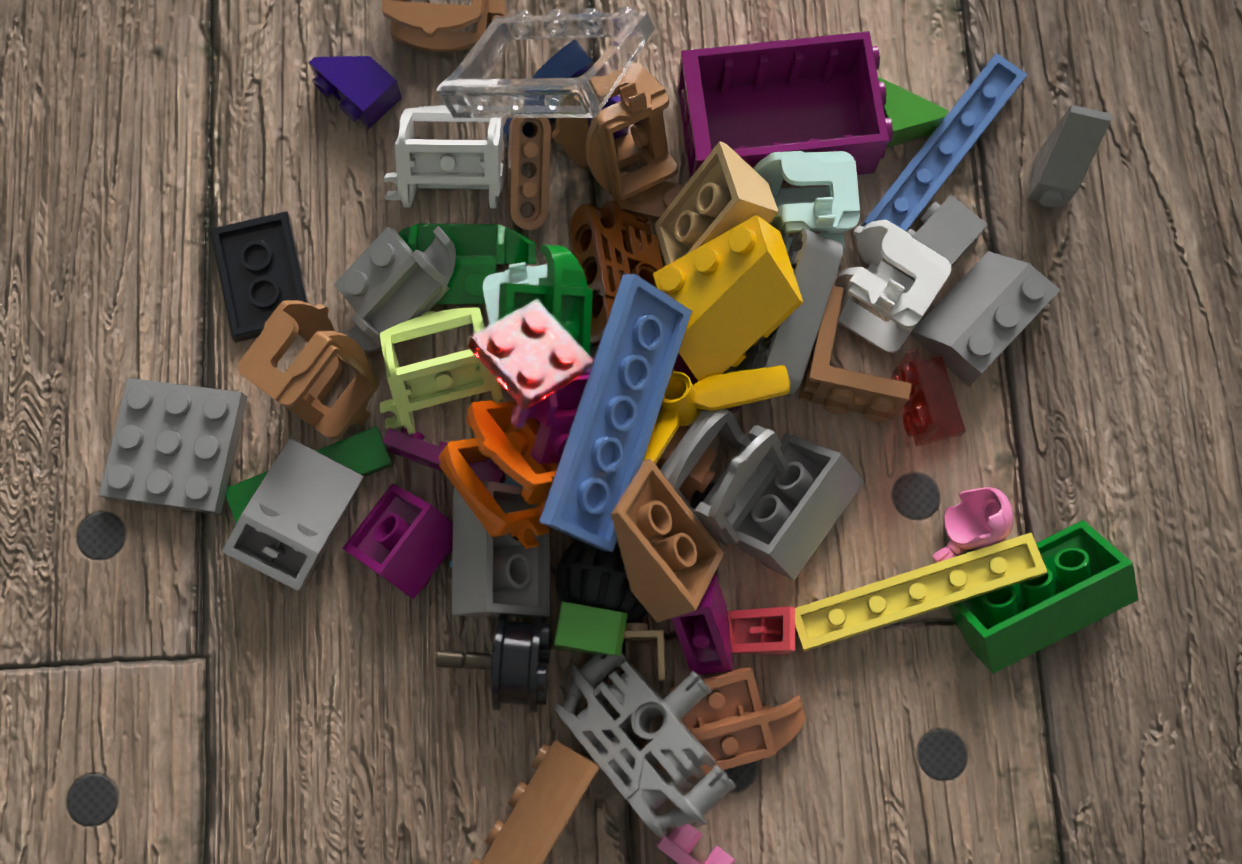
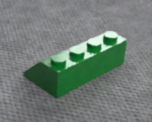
[947,520,1138,674]

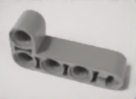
[735,228,843,395]

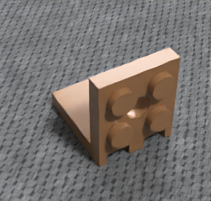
[798,286,912,422]

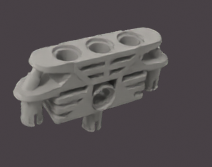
[554,653,736,838]

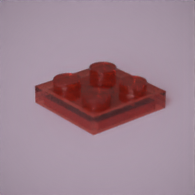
[467,299,594,410]

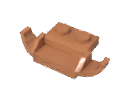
[638,666,806,779]

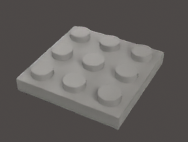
[99,378,248,515]

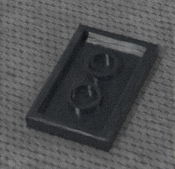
[210,211,309,343]

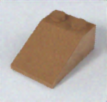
[611,458,725,623]

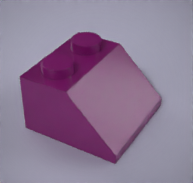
[342,483,453,600]

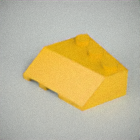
[653,215,803,381]

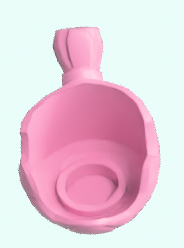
[932,487,1013,563]

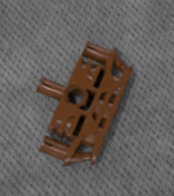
[570,200,663,346]

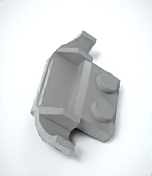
[334,226,456,354]

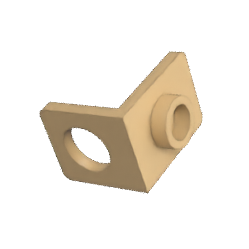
[623,623,665,682]

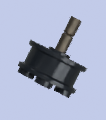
[436,615,551,712]

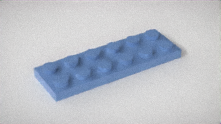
[540,274,692,552]

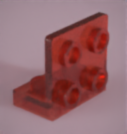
[891,348,966,446]

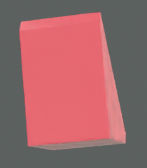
[727,606,795,656]

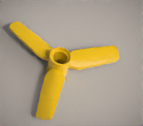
[642,365,790,465]

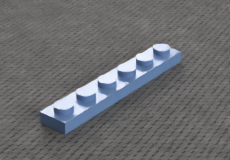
[862,53,1028,232]

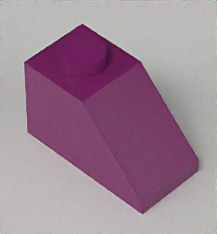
[671,574,733,675]

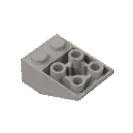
[221,438,365,591]

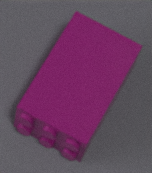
[677,31,893,183]

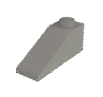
[1027,105,1112,207]

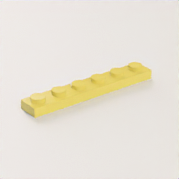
[795,532,1047,652]

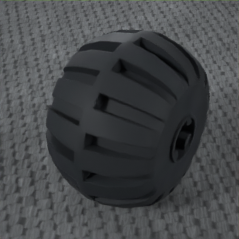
[556,541,648,623]

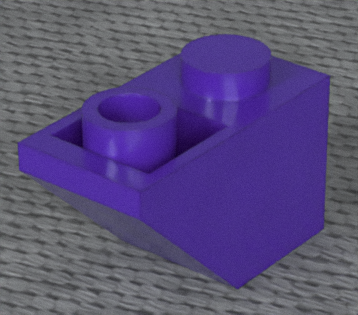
[309,56,402,129]

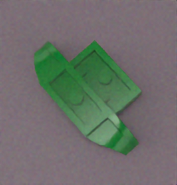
[398,224,536,304]
[496,244,593,380]

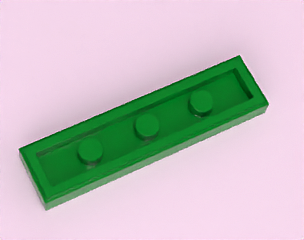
[225,426,393,524]

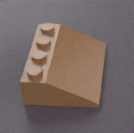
[471,740,600,864]

